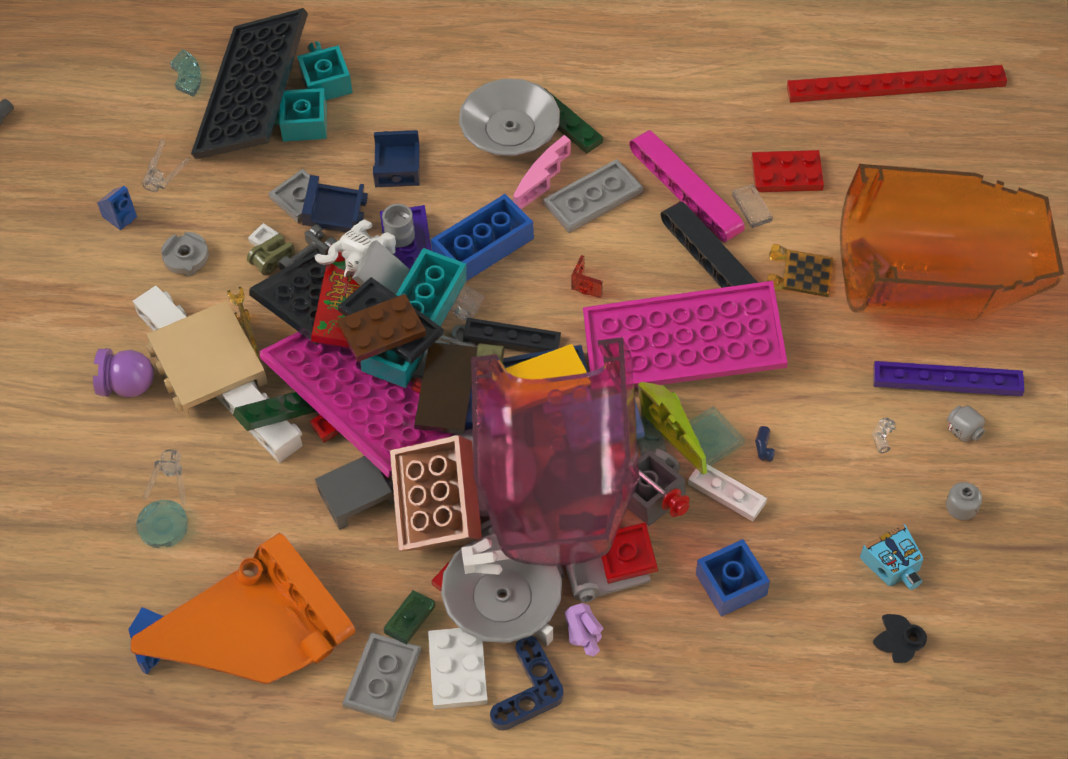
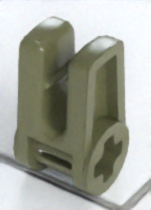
[247,233,295,276]

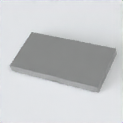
[543,159,643,233]

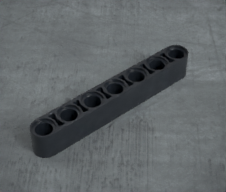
[660,201,758,288]

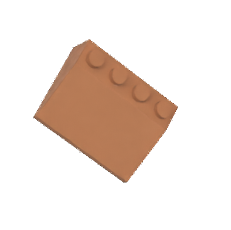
[390,435,482,552]

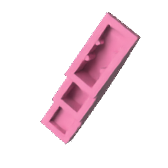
[513,135,571,209]

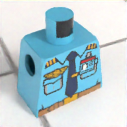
[860,524,923,590]

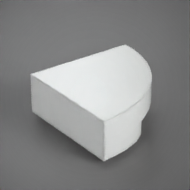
[533,624,553,646]

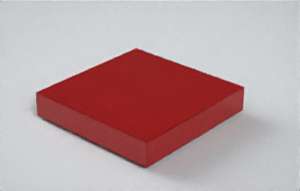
[596,522,658,584]

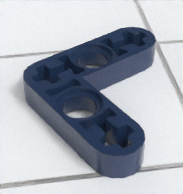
[490,636,564,731]

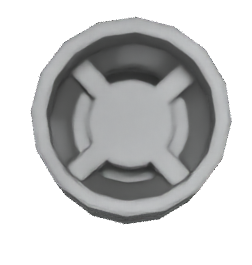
[382,204,415,247]

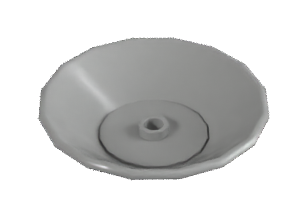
[459,79,560,156]
[441,533,562,643]

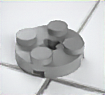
[161,232,209,276]

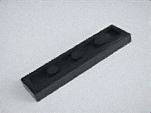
[463,318,561,353]

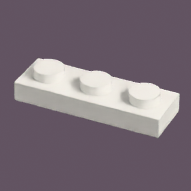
[688,464,767,522]

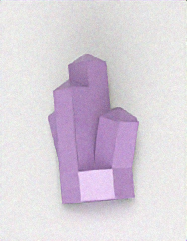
[565,603,604,657]

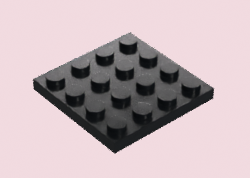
[249,251,326,345]

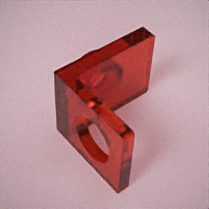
[571,255,603,298]

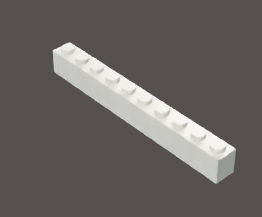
[133,286,303,463]

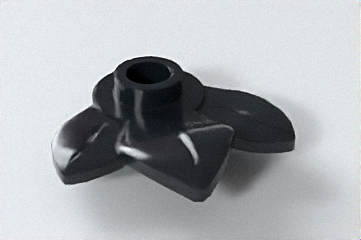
[873,614,927,663]

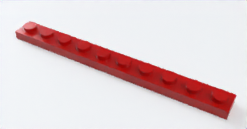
[787,65,1007,103]

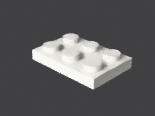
[428,628,488,709]

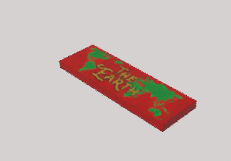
[311,244,360,348]

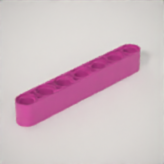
[629,130,745,243]

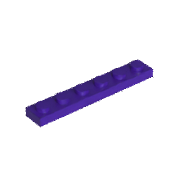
[873,361,1025,396]

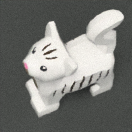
[315,219,396,277]

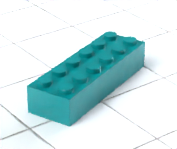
[361,248,466,388]

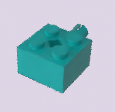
[297,41,353,100]
[274,88,327,142]

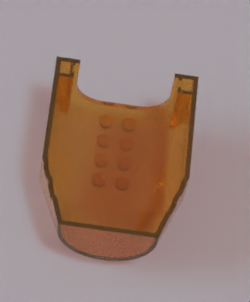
[840,164,1065,321]

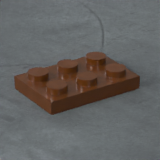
[337,294,426,362]

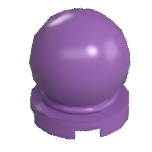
[93,348,154,398]

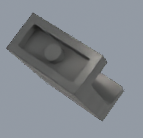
[315,456,394,530]

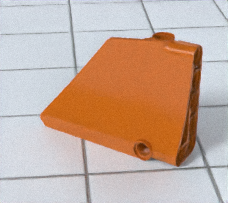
[131,533,355,684]

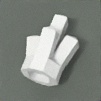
[461,538,516,575]

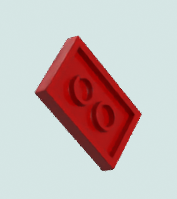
[751,150,824,193]

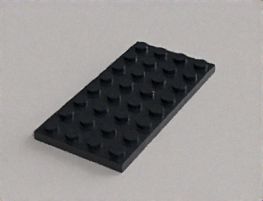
[191,8,308,159]

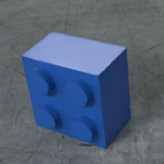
[696,539,770,617]

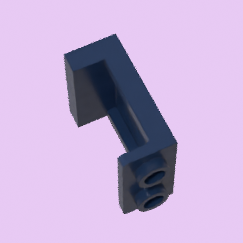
[373,130,420,188]
[302,175,368,232]

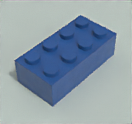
[431,194,534,281]

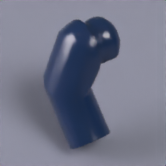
[755,426,775,462]

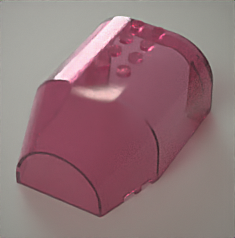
[471,337,639,566]

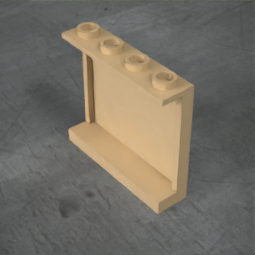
[146,300,268,419]

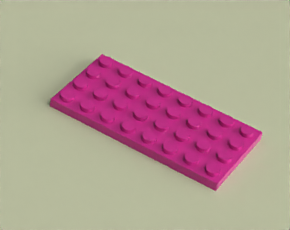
[583,281,788,394]
[259,332,456,478]

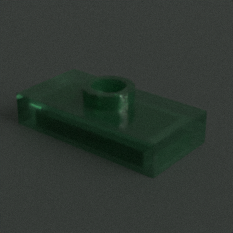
[383,590,435,645]

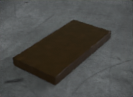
[414,342,478,435]

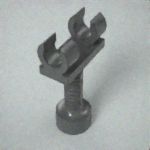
[277,225,337,270]

